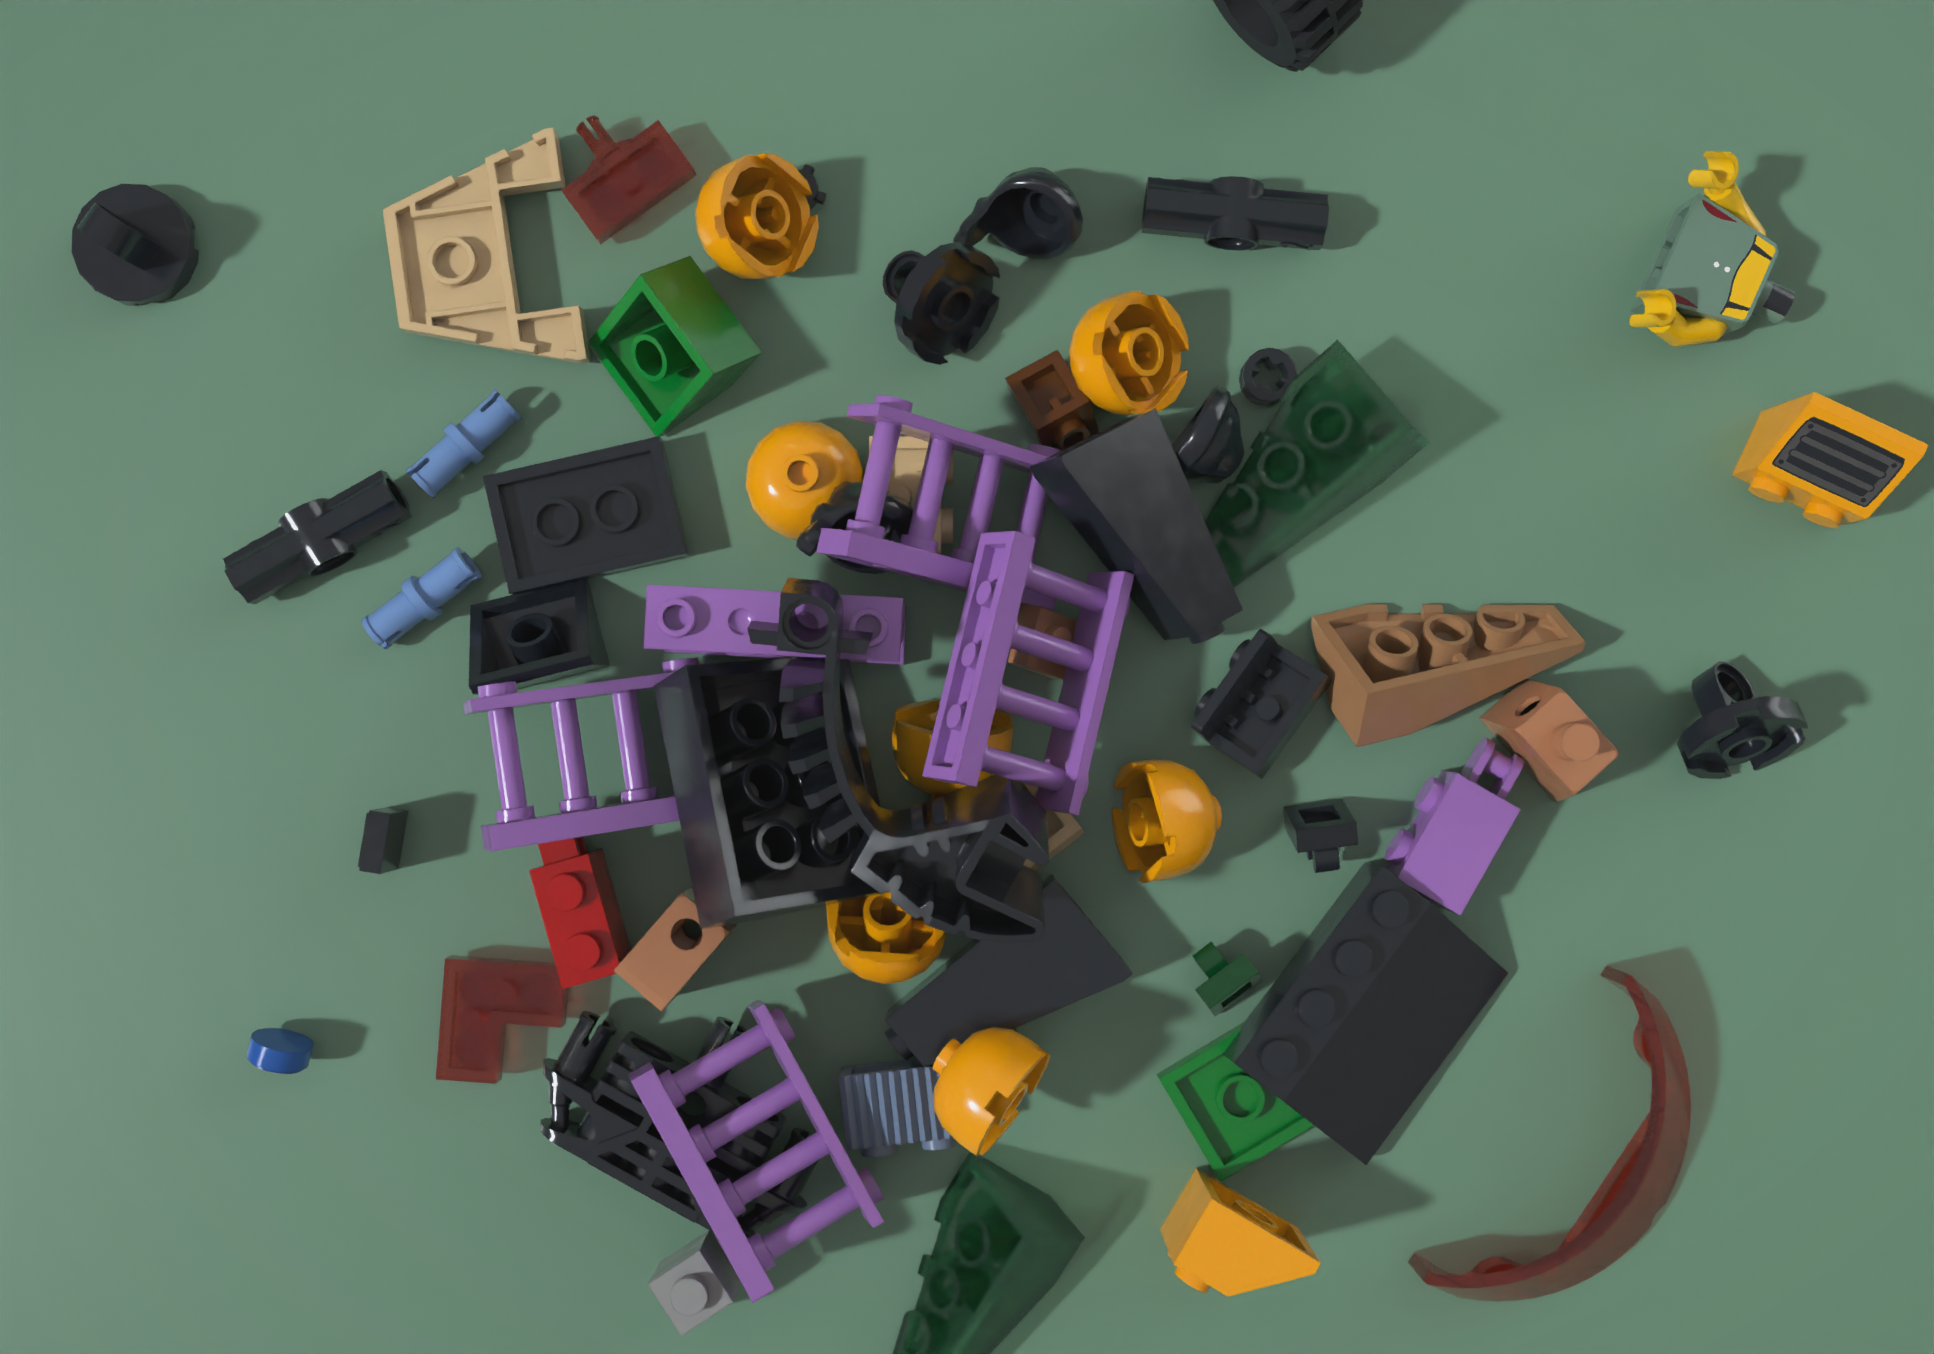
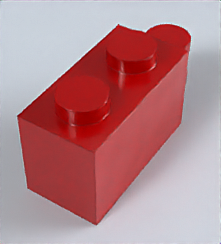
[529,837,631,989]

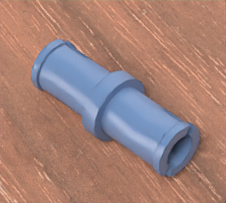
[405,389,522,499]
[361,547,482,649]

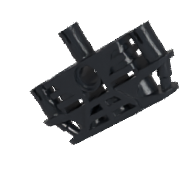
[540,1011,819,1239]

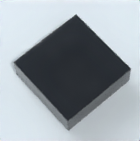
[358,807,409,874]

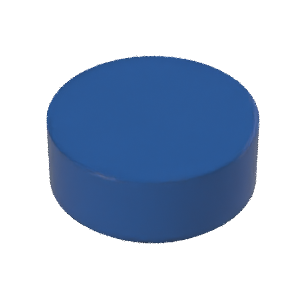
[246,1028,314,1074]

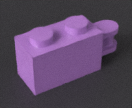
[1384,737,1524,915]

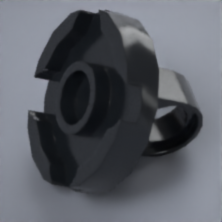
[71,184,199,306]
[883,242,1000,365]
[1677,661,1808,779]

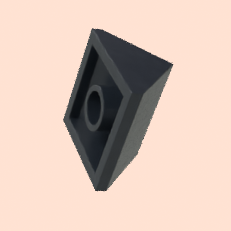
[469,579,610,695]

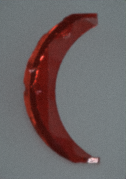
[1408,965,1691,1302]

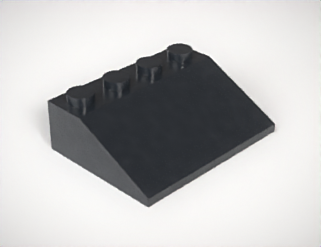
[654,657,889,929]
[1223,863,1508,1165]

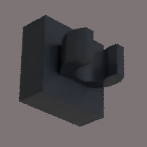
[1283,799,1358,873]

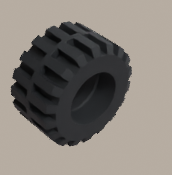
[1213,0,1363,72]

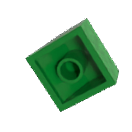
[588,256,762,437]

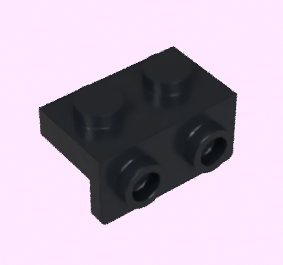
[1191,629,1332,779]

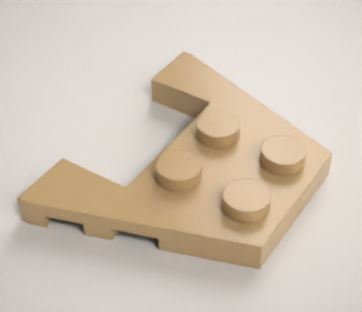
[382,128,591,364]

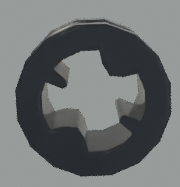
[1239,348,1297,406]

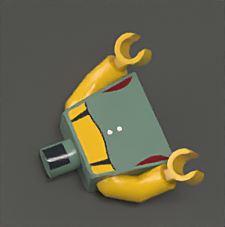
[1629,151,1795,347]

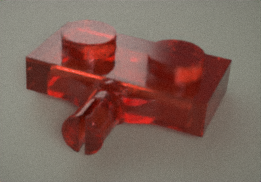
[561,115,697,244]

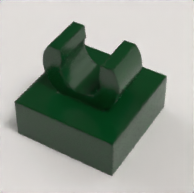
[1192,942,1262,1016]

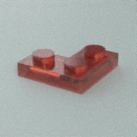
[436,955,569,1084]

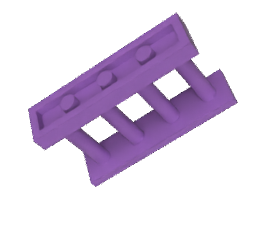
[816,395,1061,611]
[922,531,1134,815]
[644,585,907,665]
[463,657,699,851]
[628,1000,884,1303]

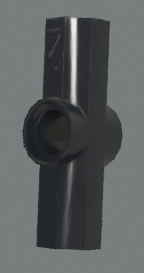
[1142,176,1329,251]
[223,470,412,604]

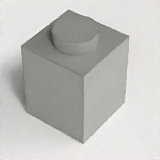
[648,1230,741,1336]

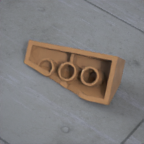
[1311,604,1586,747]

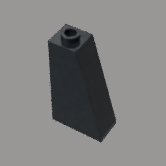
[1030,408,1243,644]
[885,874,1133,1067]

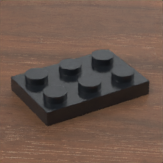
[483,436,689,595]

